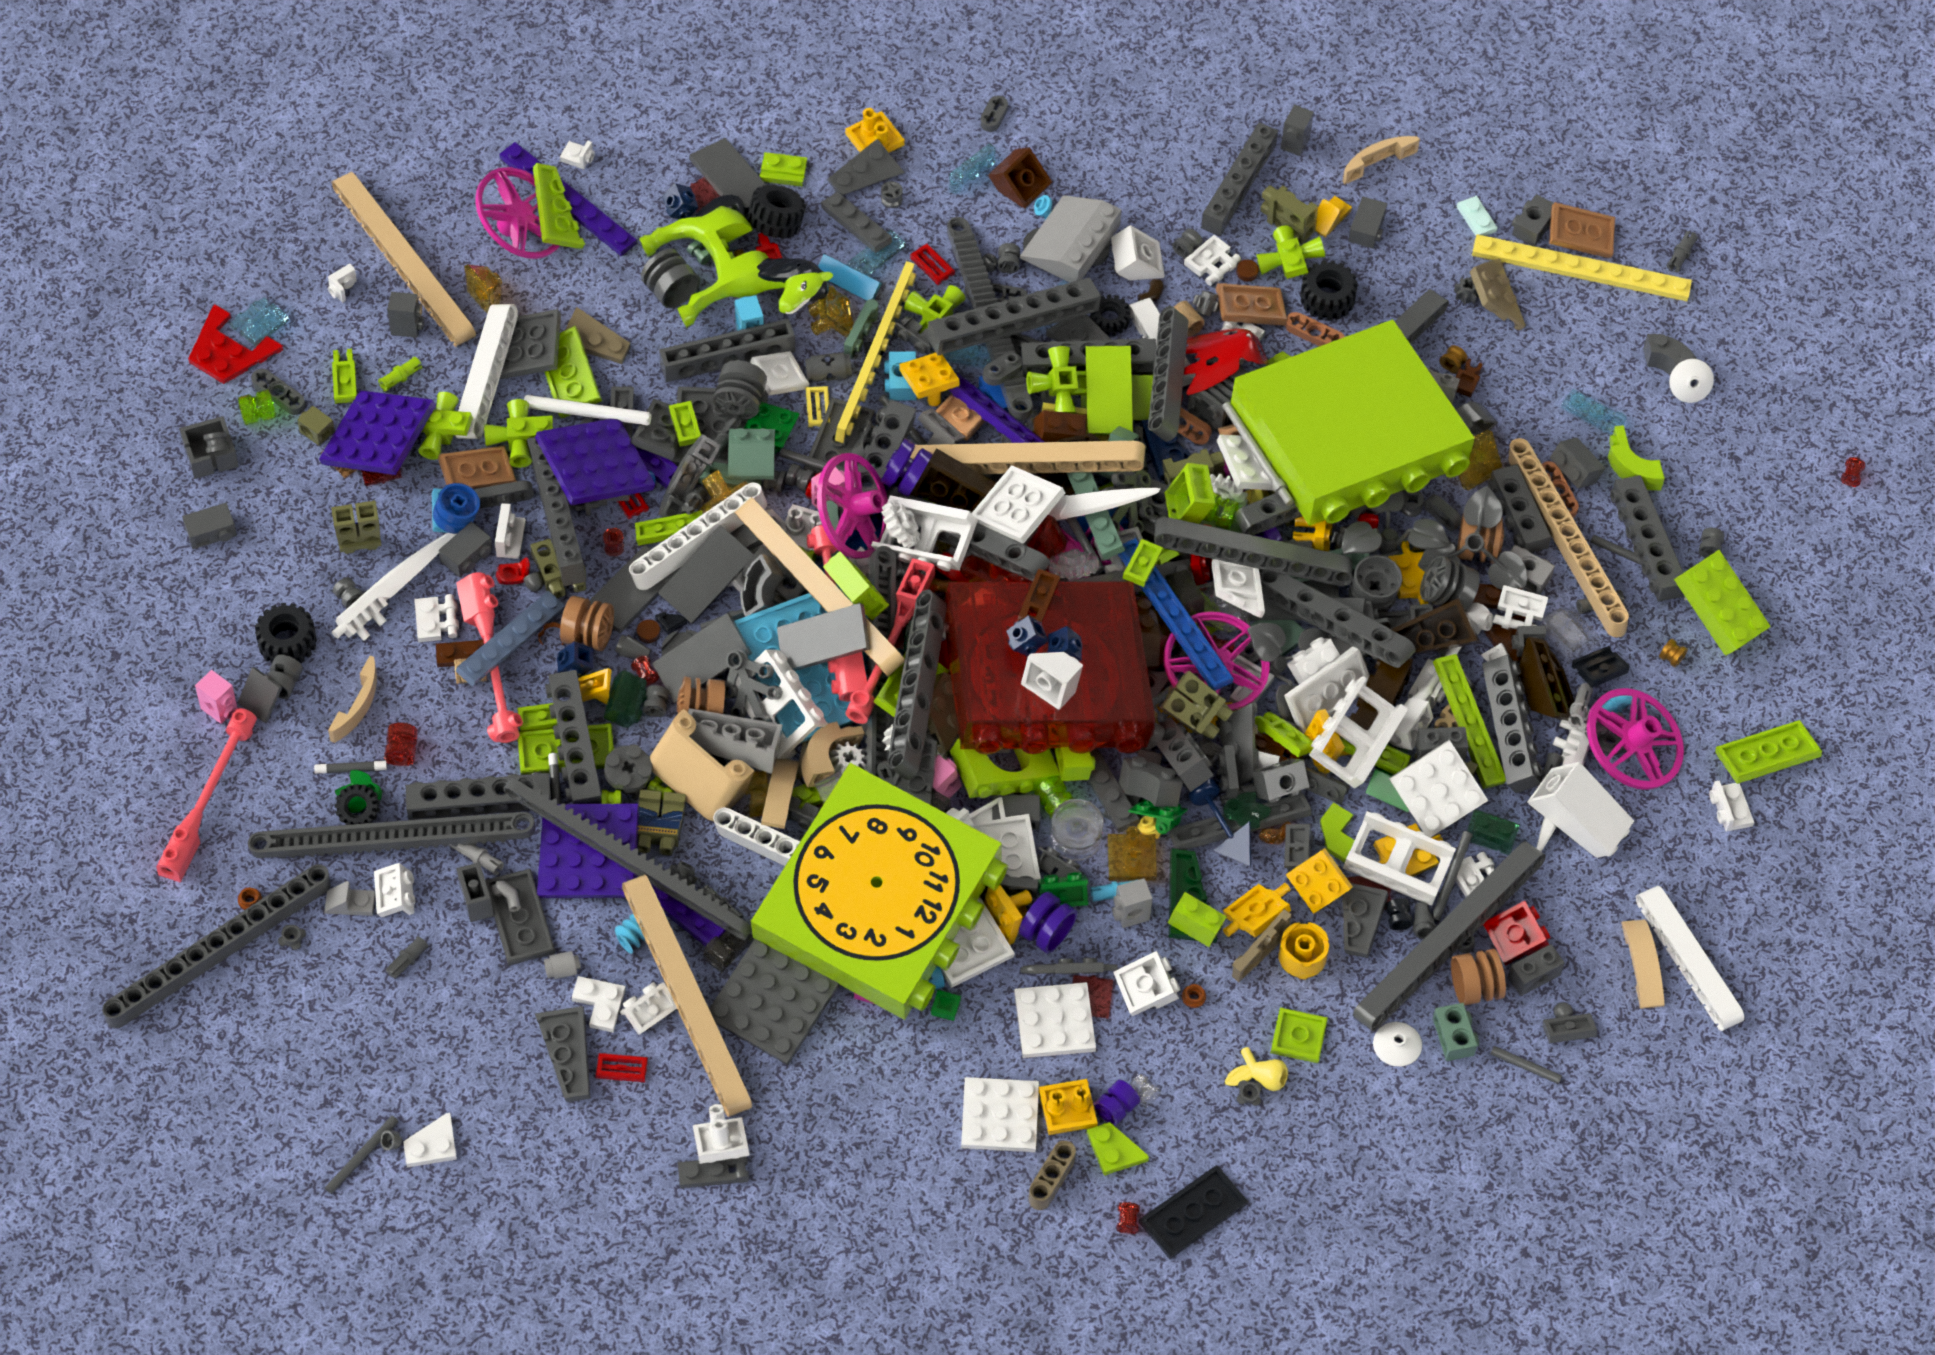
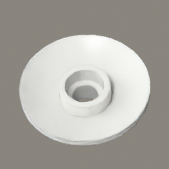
[1669,359,1714,403]
[1373,1022,1422,1066]

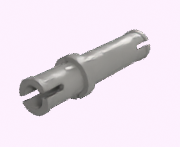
[1568,683,1593,728]
[449,843,504,875]

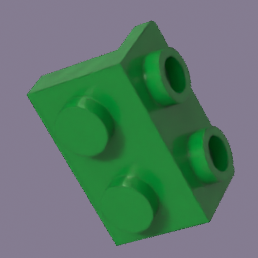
[1038,872,1088,907]

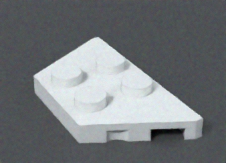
[1211,559,1265,618]

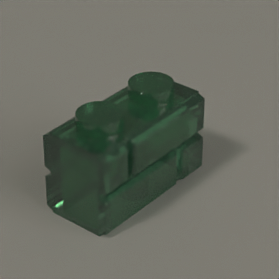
[603,670,647,728]
[1467,809,1520,855]

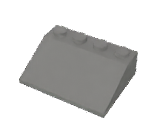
[1020,195,1122,283]

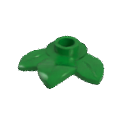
[335,770,382,813]

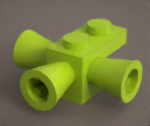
[1256,225,1325,279]
[904,285,966,334]
[1026,346,1086,414]
[418,392,473,460]
[484,399,553,468]

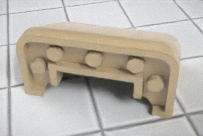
[650,709,754,821]

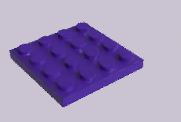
[319,390,436,475]
[535,419,655,505]
[537,804,639,898]

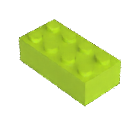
[1674,550,1771,656]

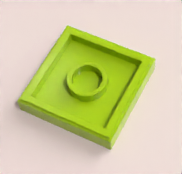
[1270,1007,1328,1063]

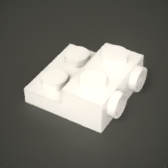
[1287,637,1340,684]
[1113,951,1180,1016]

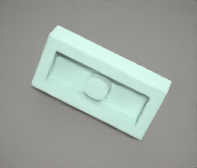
[1457,196,1498,236]

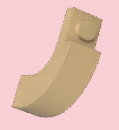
[801,721,865,788]

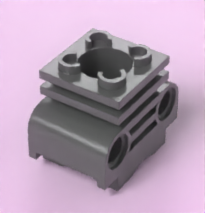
[1187,357,1250,434]

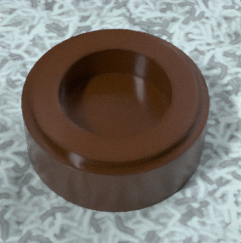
[1236,260,1259,282]
[637,619,660,643]

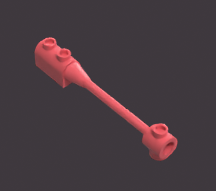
[807,525,867,702]
[845,558,935,724]
[456,572,523,743]
[156,708,257,883]

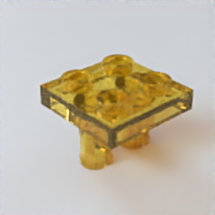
[808,284,853,338]
[1459,429,1503,491]
[697,470,748,514]
[1107,826,1157,881]

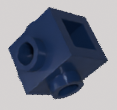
[662,183,699,219]
[1006,616,1049,656]
[1047,626,1083,661]
[557,641,593,678]

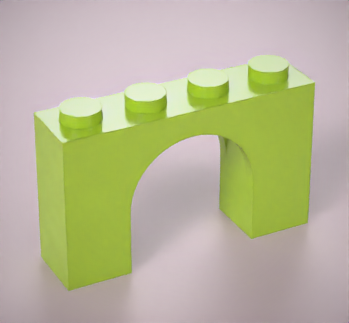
[950,736,1060,798]

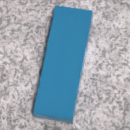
[818,254,882,301]

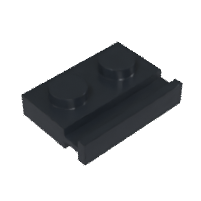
[1571,646,1630,688]

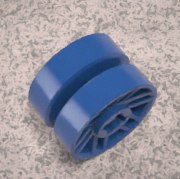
[433,483,480,534]

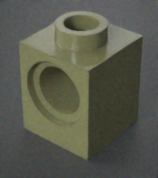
[297,406,335,446]

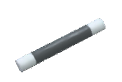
[548,753,562,804]
[314,761,387,774]

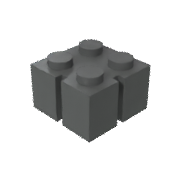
[179,416,239,479]

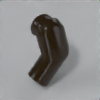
[1137,279,1164,302]

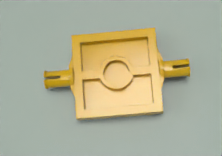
[1388,541,1429,605]
[1373,823,1443,877]
[1223,883,1291,938]

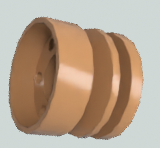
[1457,512,1504,564]
[560,596,614,651]
[677,676,725,714]
[1451,949,1506,1006]

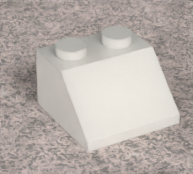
[1111,225,1165,280]
[1021,652,1083,710]

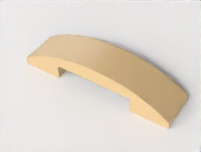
[1342,136,1420,184]
[328,656,377,743]
[761,759,799,829]
[1622,919,1665,1009]

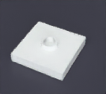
[750,351,809,395]

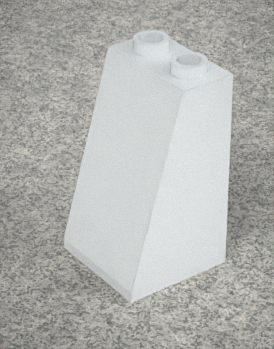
[1527,762,1634,858]

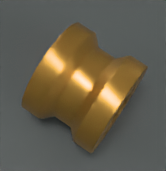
[1439,345,1468,373]
[1659,638,1688,668]

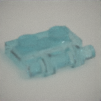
[230,297,289,347]

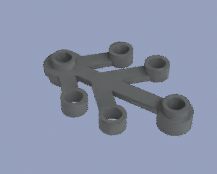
[1102,470,1154,533]
[725,648,782,723]

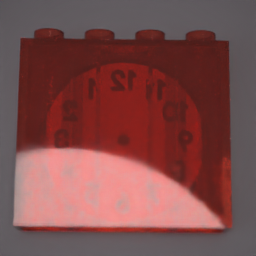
[944,582,1155,755]

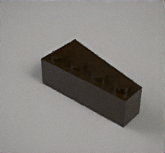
[910,448,996,513]

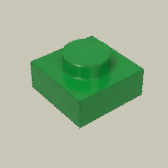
[931,990,961,1021]

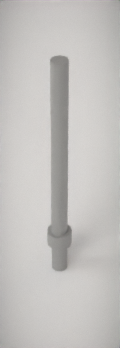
[1222,402,1294,506]

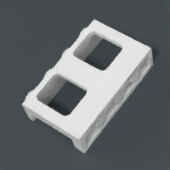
[871,495,978,571]
[735,650,828,759]
[1309,676,1408,789]
[1343,811,1456,906]

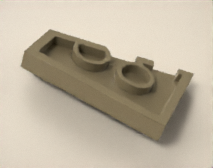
[565,307,630,364]
[1232,909,1291,982]

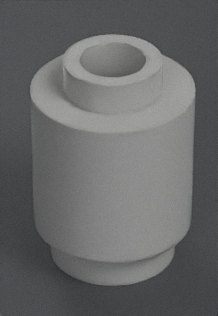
[544,951,581,979]

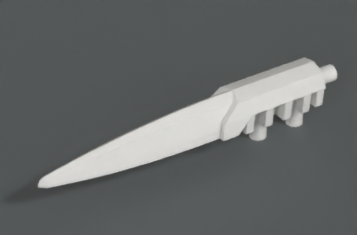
[1041,488,1160,523]
[332,533,456,641]
[1536,709,1597,852]

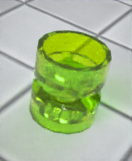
[237,389,276,426]
[1203,492,1240,530]
[1034,776,1078,821]

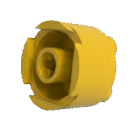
[1278,922,1329,980]

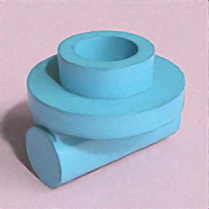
[1034,195,1053,219]

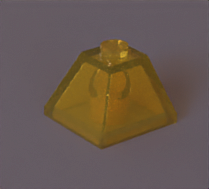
[464,264,502,314]

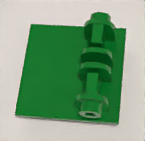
[744,402,800,454]
[1128,799,1188,834]

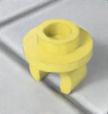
[1137,816,1161,839]

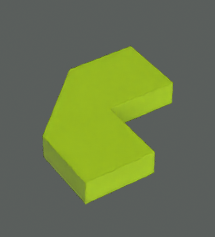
[1320,802,1355,863]

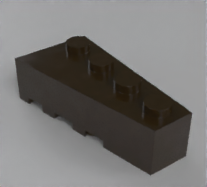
[1391,598,1481,656]
[1349,658,1413,730]

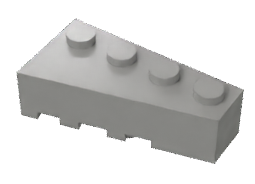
[688,708,783,774]

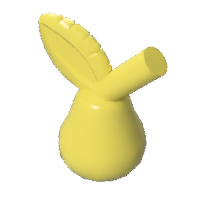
[1225,1047,1288,1091]

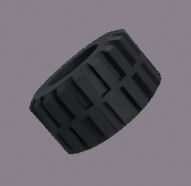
[747,184,806,239]
[1300,261,1358,321]
[255,603,317,664]

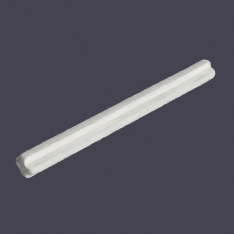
[524,395,652,425]

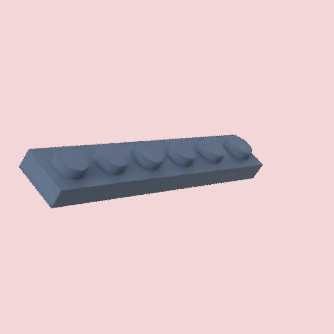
[455,591,565,687]

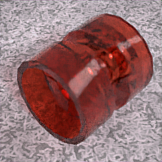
[384,722,418,766]

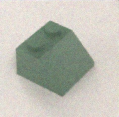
[728,428,775,480]

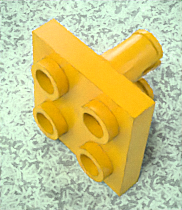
[845,108,905,153]
[899,352,959,407]
[1293,516,1333,551]
[1304,709,1351,774]
[1286,848,1353,914]
[984,885,1032,945]
[1039,1079,1097,1135]

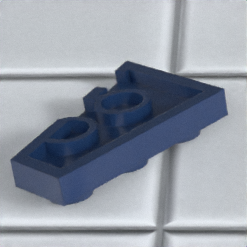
[1140,419,1191,480]

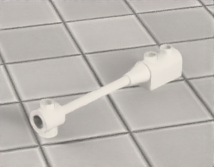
[1389,603,1494,750]

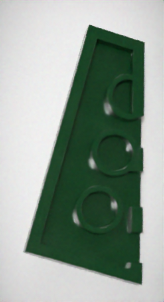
[1169,848,1218,943]

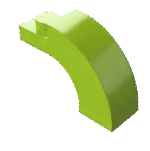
[1608,425,1665,491]

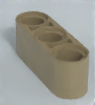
[1028,1140,1076,1210]

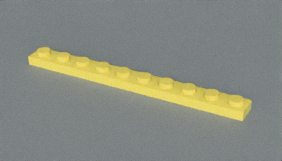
[1472,234,1692,301]
[835,261,916,443]

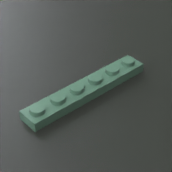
[1067,472,1125,560]

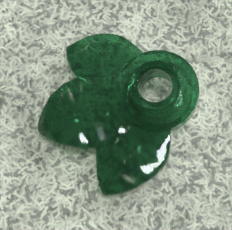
[1223,792,1271,829]

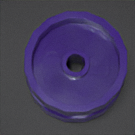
[880,438,933,497]
[1019,891,1078,954]

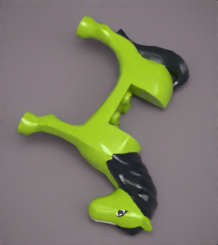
[639,195,833,328]

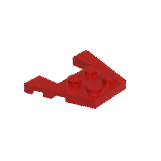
[188,304,283,384]

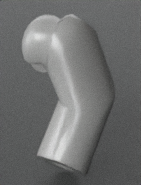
[491,880,521,912]

